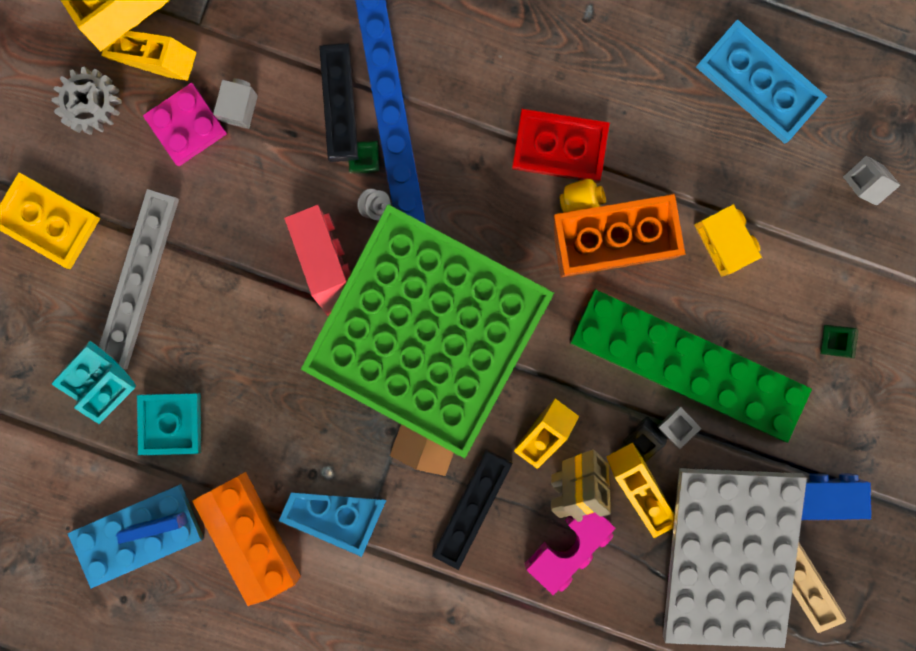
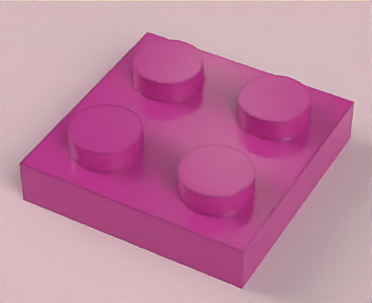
[143,83,227,166]

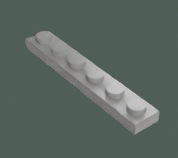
[99,189,179,369]

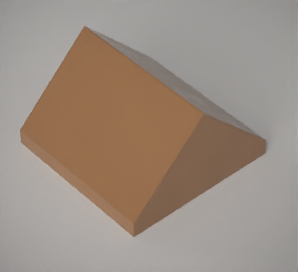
[390,424,454,476]

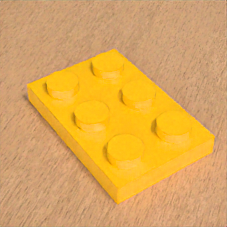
[0,173,101,269]

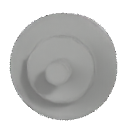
[357,189,391,220]

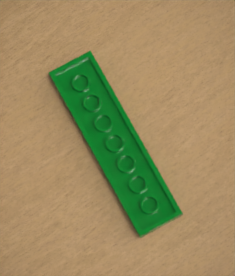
[570,289,812,443]

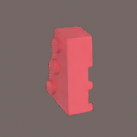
[284,205,352,316]

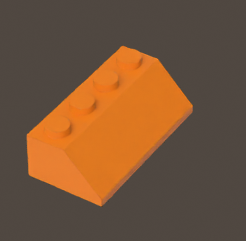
[554,194,685,278]
[192,472,301,606]

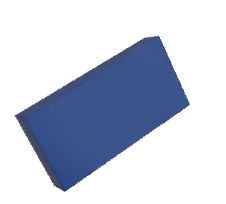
[116,512,188,544]

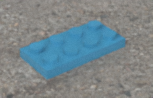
[696,19,827,144]
[67,484,204,588]

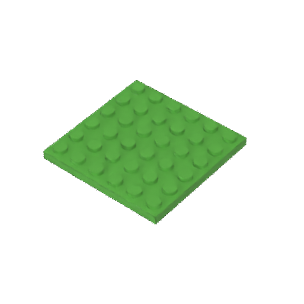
[301,204,554,459]

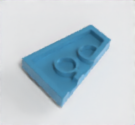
[279,493,386,557]

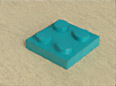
[137,393,201,455]

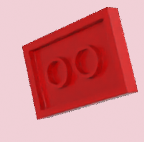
[512,109,610,183]

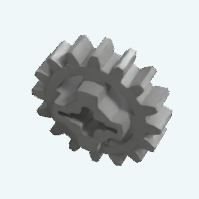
[52,67,122,135]

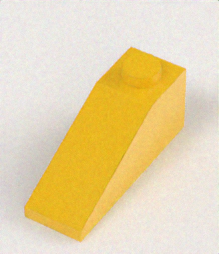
[101,31,196,81]
[606,443,675,538]

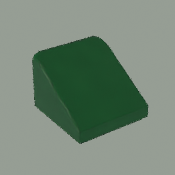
[820,325,859,359]

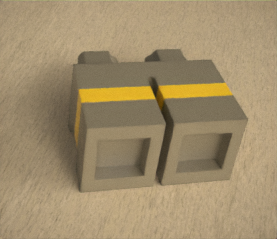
[551,449,611,522]

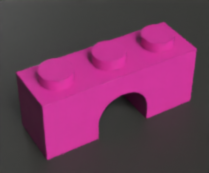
[524,512,616,595]

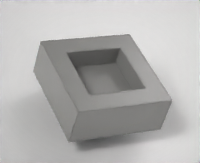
[657,406,702,449]

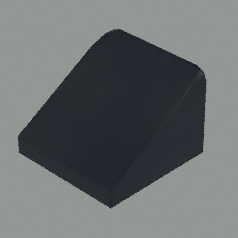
[623,417,668,462]

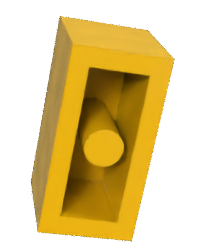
[694,204,762,277]

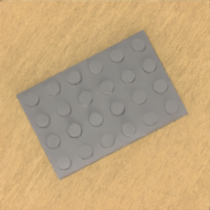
[663,468,807,648]

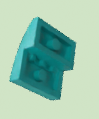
[51,341,136,424]

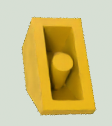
[514,398,579,469]

